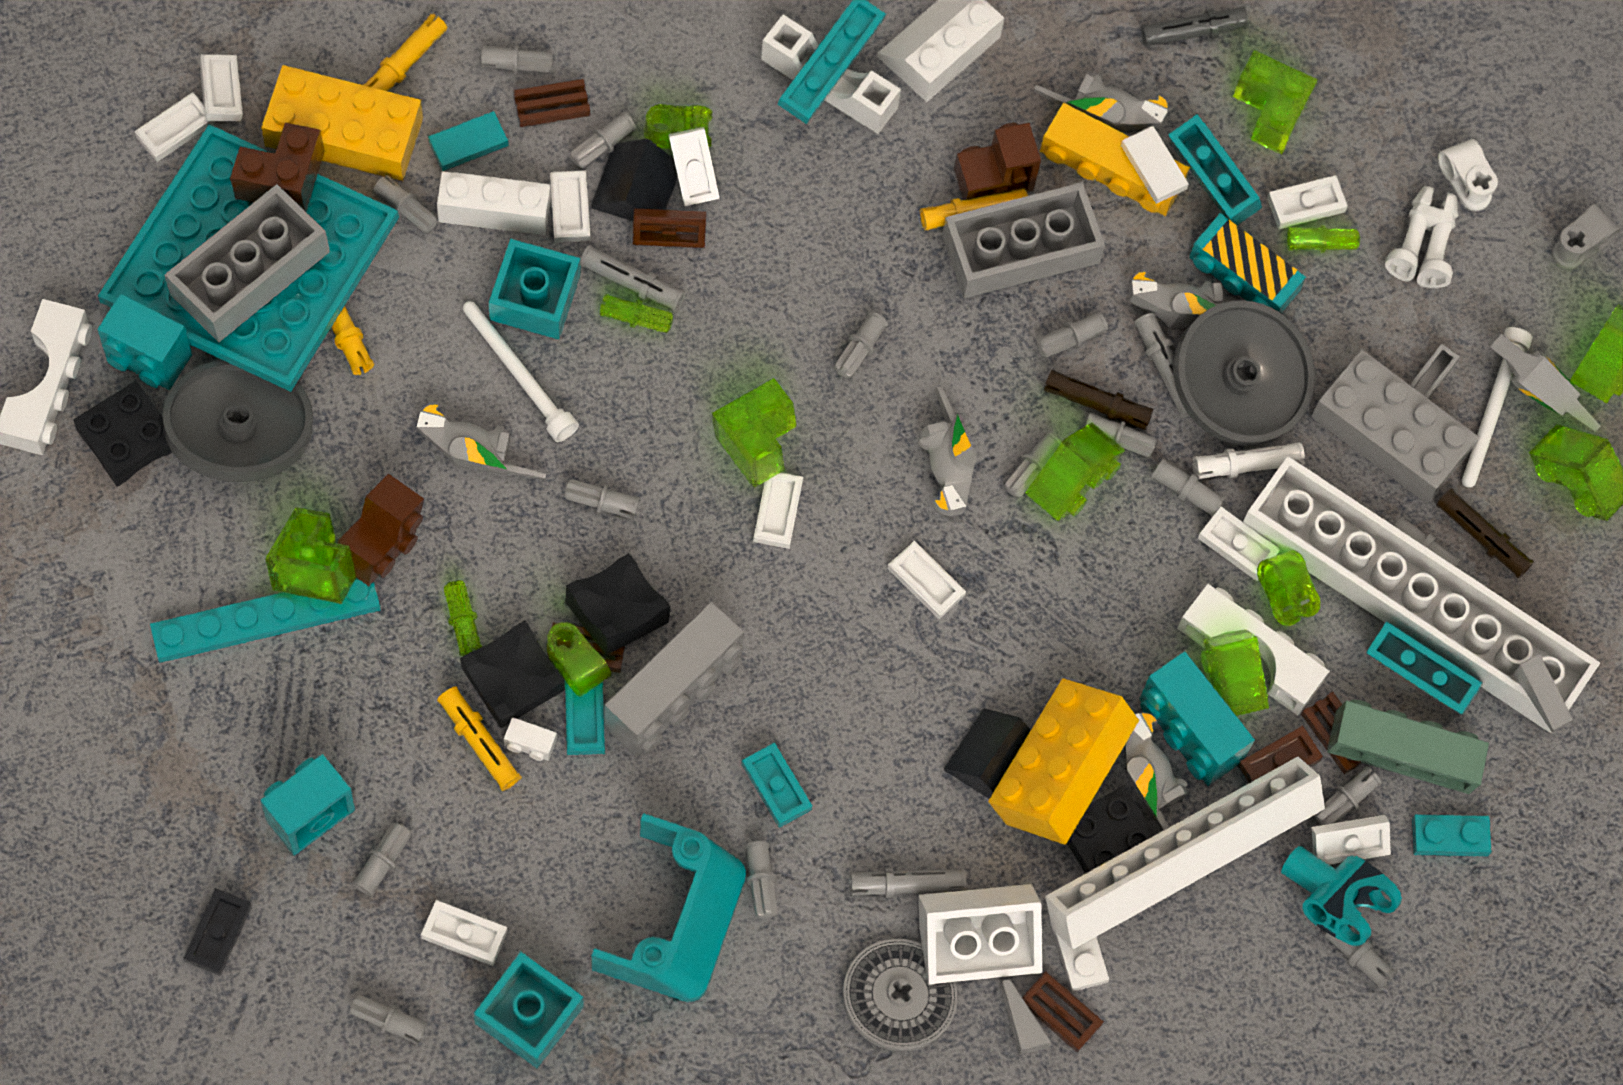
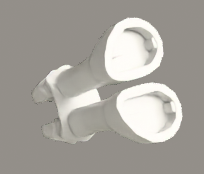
[1385,186,1458,288]

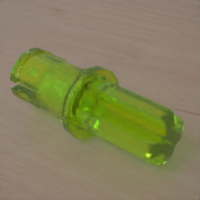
[1287,225,1360,253]
[600,294,673,333]
[444,580,483,656]

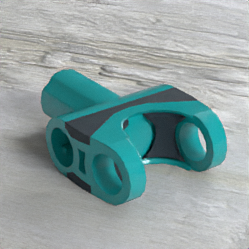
[1281,846,1402,946]

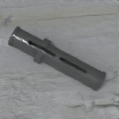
[1141,6,1249,47]

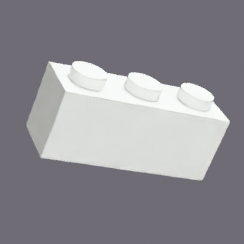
[437,171,551,236]

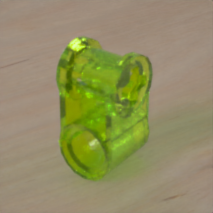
[643,104,713,148]
[1257,550,1321,626]
[547,622,612,697]

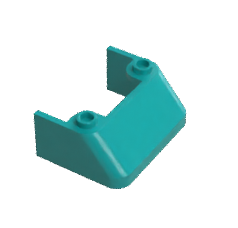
[592,813,746,1002]

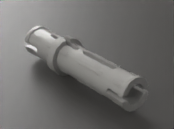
[580,245,686,312]
[1134,312,1189,418]
[849,867,966,898]

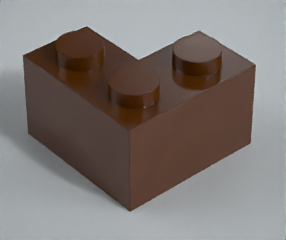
[954,122,1041,200]
[230,123,325,212]
[333,473,424,586]

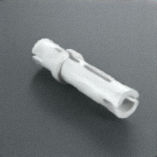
[1192,442,1305,480]

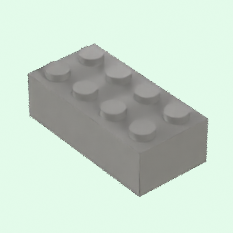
[942,182,1105,299]
[165,184,330,342]
[1311,349,1479,504]
[604,602,744,758]

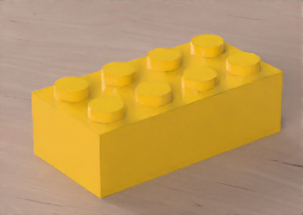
[261,65,423,181]
[988,678,1139,845]

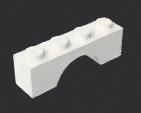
[761,15,901,134]
[0,299,92,455]
[1177,584,1330,716]

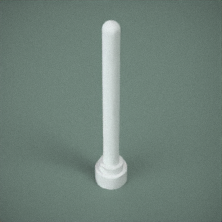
[463,301,579,442]
[1462,327,1533,488]

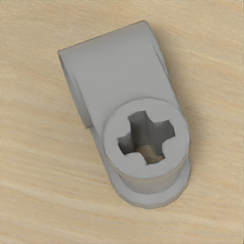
[1552,204,1621,270]

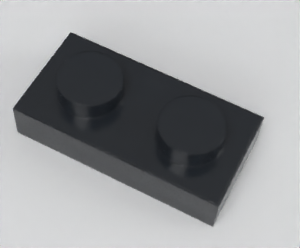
[183,888,252,976]

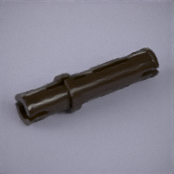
[1044,369,1154,431]
[1436,489,1534,579]

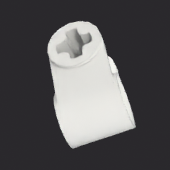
[1438,139,1498,211]

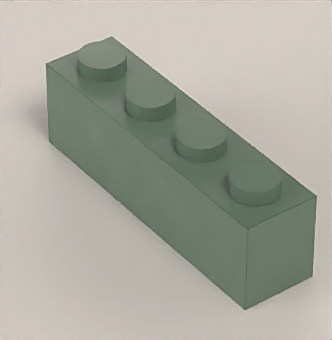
[1327,700,1489,794]

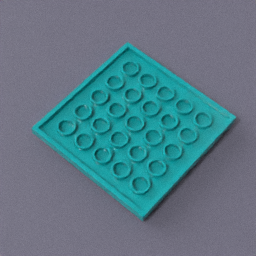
[98,124,399,392]

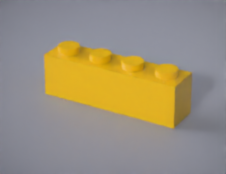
[1040,103,1190,216]

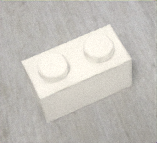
[504,717,557,761]

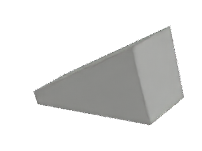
[1410,343,1460,399]
[1513,653,1573,732]
[1000,979,1051,1055]

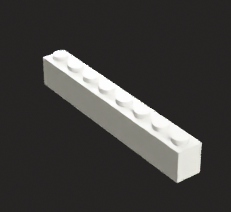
[1045,757,1325,950]

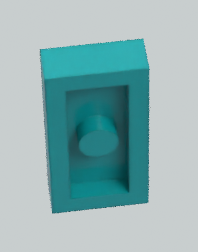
[741,742,813,828]
[1412,815,1492,856]

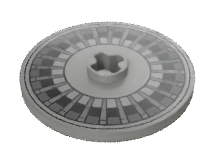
[842,939,958,1051]

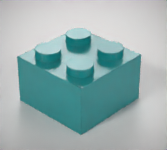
[488,239,581,340]
[97,293,192,391]
[260,754,355,856]
[474,952,584,1069]

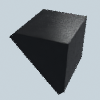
[591,139,678,221]
[944,708,1031,799]

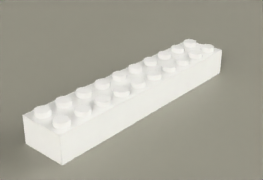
[1243,456,1600,734]

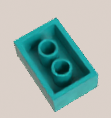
[1139,651,1255,786]

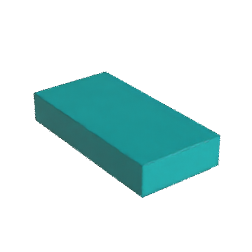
[428,111,509,171]
[565,678,605,755]

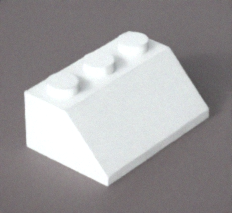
[877,0,1004,102]
[919,884,1042,984]

